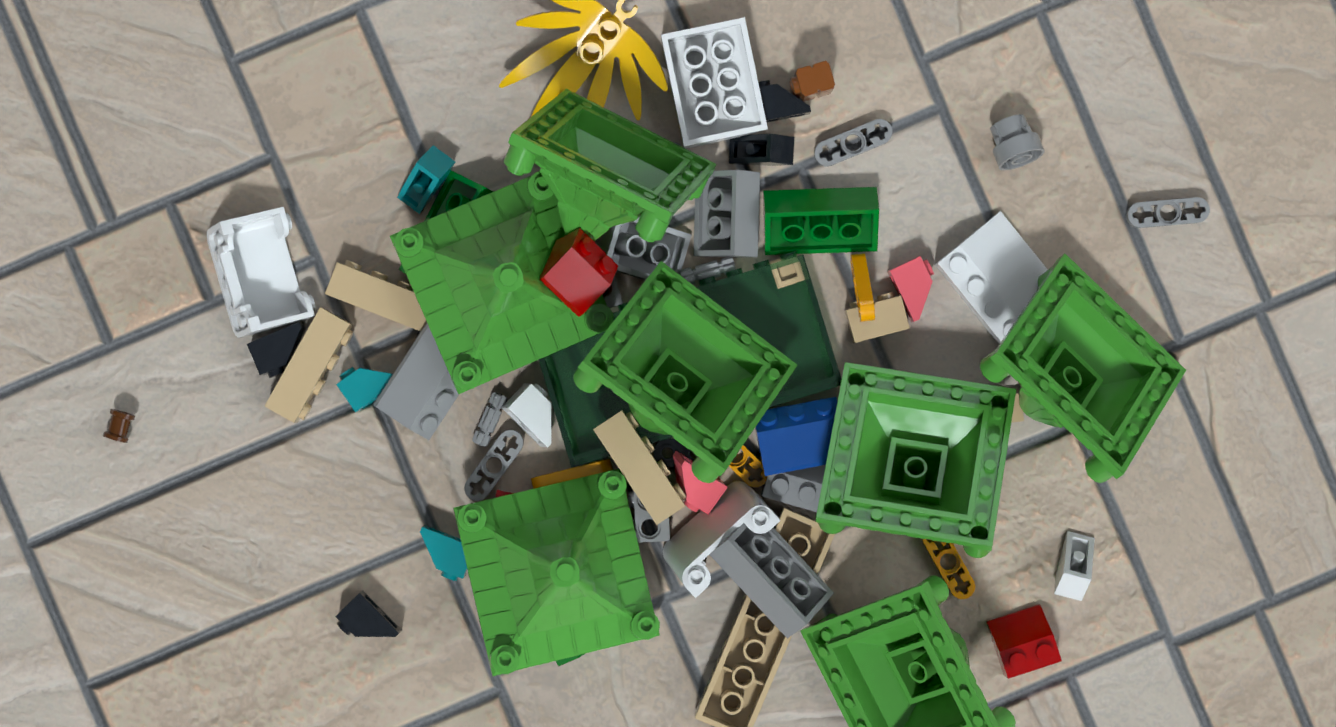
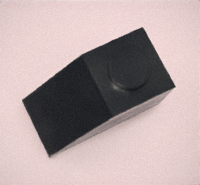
[758,80,811,123]
[729,134,794,166]
[247,322,305,378]
[335,590,402,637]

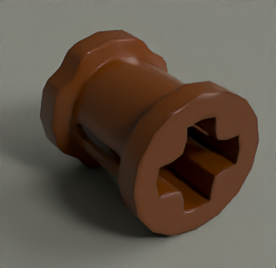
[103,409,135,443]

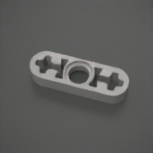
[814,119,892,167]
[1126,197,1210,228]
[464,430,524,501]

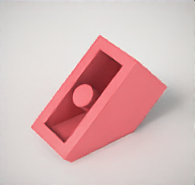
[888,256,934,322]
[673,451,728,515]

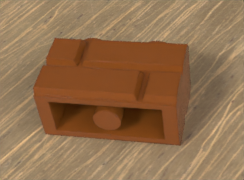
[789,61,835,102]

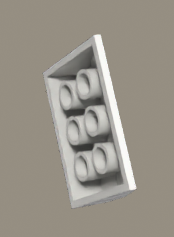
[661,17,768,149]
[934,211,1048,344]

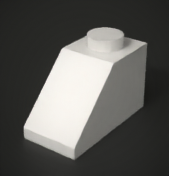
[501,383,552,448]
[1054,531,1095,601]

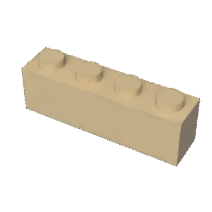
[325,260,427,331]
[265,307,354,423]
[593,410,687,525]

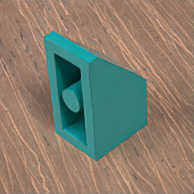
[397,145,456,214]
[336,367,393,412]
[420,525,467,581]

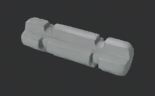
[680,257,736,284]
[472,392,508,447]

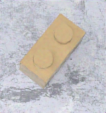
[845,292,910,343]

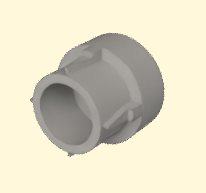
[990,114,1045,170]

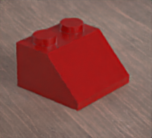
[540,228,618,317]
[986,604,1062,679]

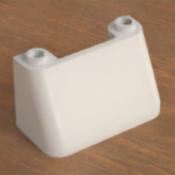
[207,207,315,338]
[663,481,781,598]

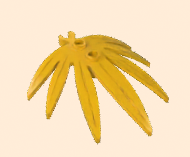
[499,0,668,121]

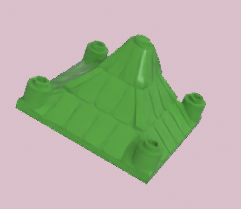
[504,89,717,242]
[390,171,614,394]
[980,253,1186,483]
[573,261,797,483]
[816,362,1016,558]
[453,469,660,676]
[800,575,1016,727]

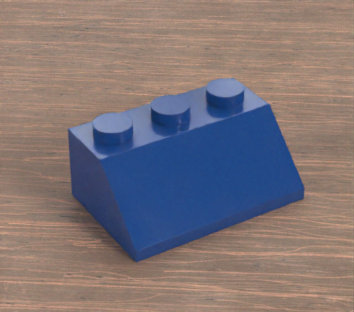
[755,397,837,476]

